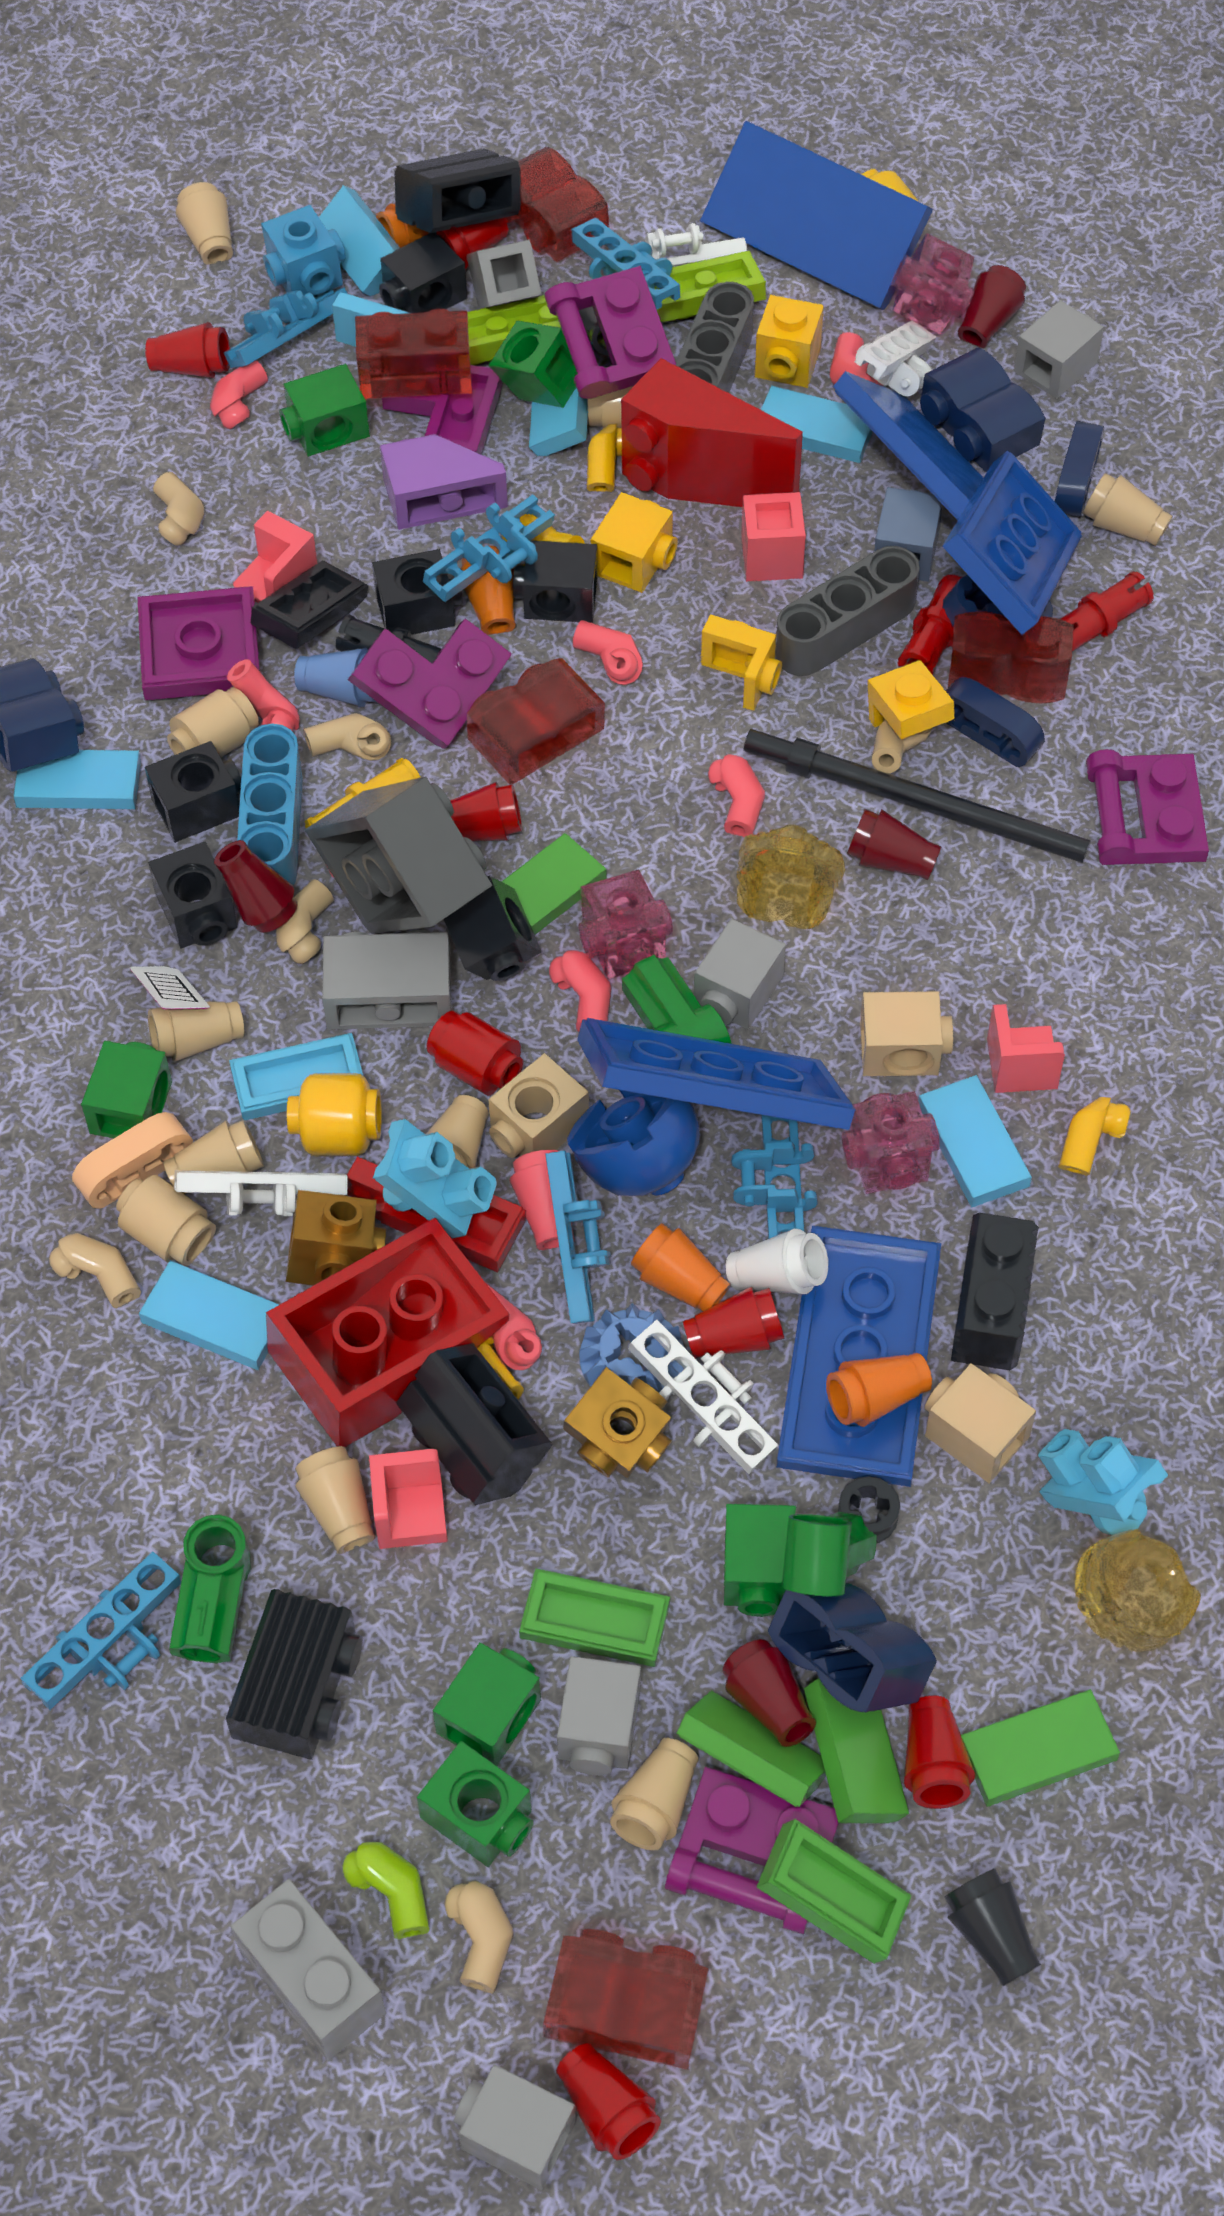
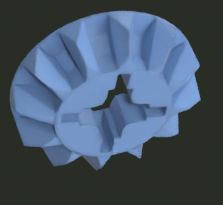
[579,1303,684,1393]

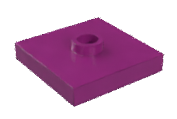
[137,586,260,701]

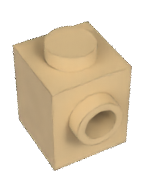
[925,1363,1036,1484]

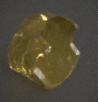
[736,824,845,929]
[1075,1529,1201,1652]

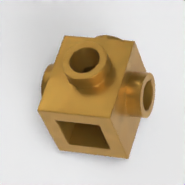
[286,1190,386,1286]
[563,1367,672,1478]

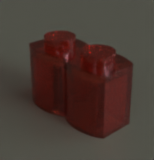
[505,146,609,262]
[947,611,1073,703]
[467,658,605,784]
[543,1929,709,2070]

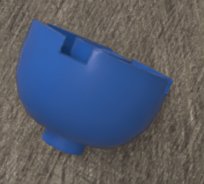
[567,1090,700,1196]

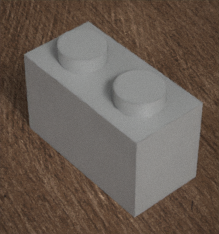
[322,930,452,1030]
[230,1879,386,2061]

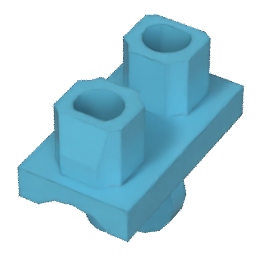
[373,1119,497,1238]
[1038,1429,1168,1537]

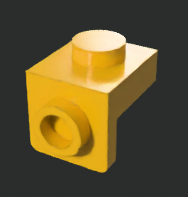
[701,614,782,711]
[867,660,954,739]

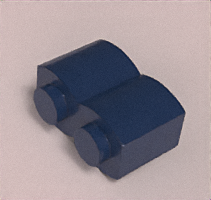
[920,347,1046,472]
[0,658,84,772]
[768,1583,937,1712]

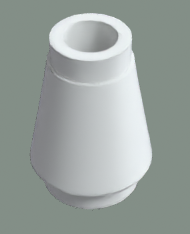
[726,1229,828,1294]

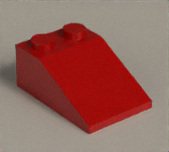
[621,358,803,507]
[266,1218,510,1447]

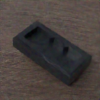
[250,560,368,649]

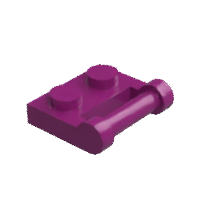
[544,266,676,399]
[1086,749,1209,865]
[665,1767,839,1935]

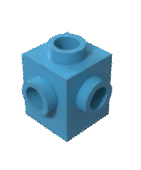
[261,205,346,296]

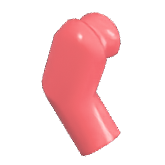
[227,659,300,732]

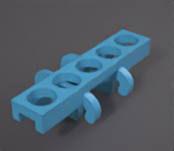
[572,217,680,310]
[224,288,348,368]
[423,494,555,602]
[731,1115,818,1239]
[545,1150,611,1324]
[20,1551,181,1710]

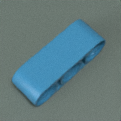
[237,723,303,885]

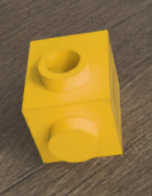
[755,295,824,388]
[590,492,678,593]

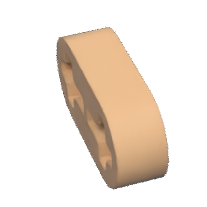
[72,1112,193,1209]

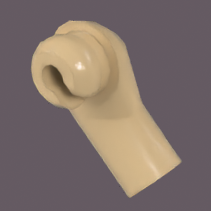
[303,713,391,761]
[872,720,932,774]
[276,879,334,964]
[49,1233,141,1309]
[445,1881,513,1994]

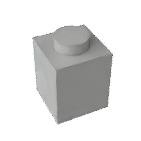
[466,239,542,309]
[1014,300,1104,399]
[694,919,786,1029]
[557,1656,641,1776]
[454,2064,576,2191]

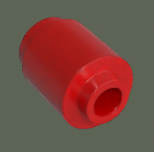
[427,1010,523,1096]

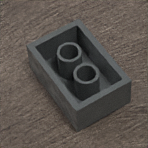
[305,776,492,934]

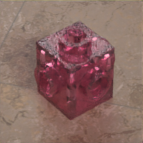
[891,233,975,335]
[578,869,673,979]
[842,1091,940,1194]

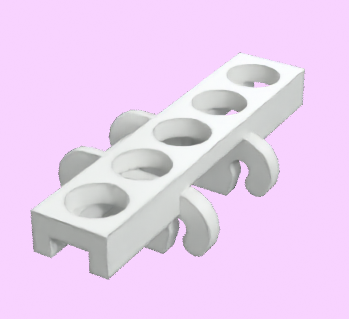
[645,223,747,267]
[854,320,936,396]
[174,1170,347,1216]
[628,1320,778,1474]

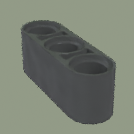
[676,282,754,393]
[775,546,920,676]

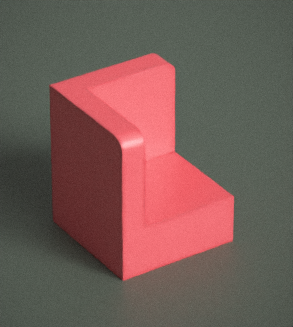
[741,492,806,582]
[233,510,317,603]
[987,1004,1065,1093]
[369,1449,447,1549]

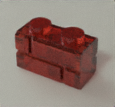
[355,309,472,399]

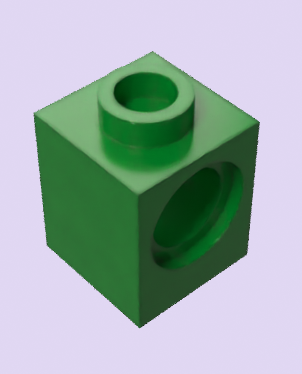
[489,321,577,408]
[279,364,370,457]
[81,1040,172,1138]
[724,1504,796,1617]
[433,1642,541,1766]
[417,1741,534,1868]

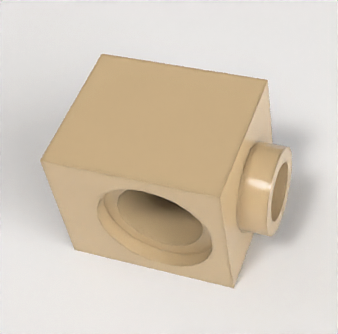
[860,991,953,1076]
[488,1053,589,1158]

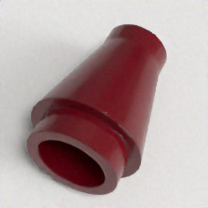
[958,265,1026,348]
[847,809,942,880]
[214,840,298,933]
[722,1639,816,1747]

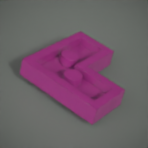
[381,354,503,454]
[347,618,512,749]

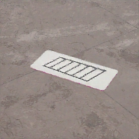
[130,966,210,1009]

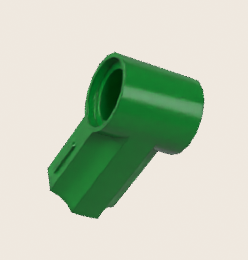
[622,955,732,1044]
[782,1512,877,1596]
[169,1514,251,1664]

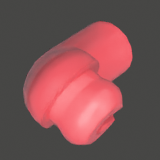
[830,332,884,387]
[210,360,268,429]
[573,620,643,685]
[708,754,765,838]
[549,950,612,1032]
[485,1282,542,1370]

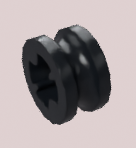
[838,1476,900,1543]

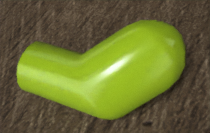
[342,1842,430,1939]

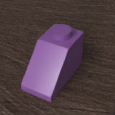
[380,434,508,530]

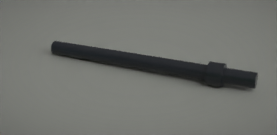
[743,728,1091,863]

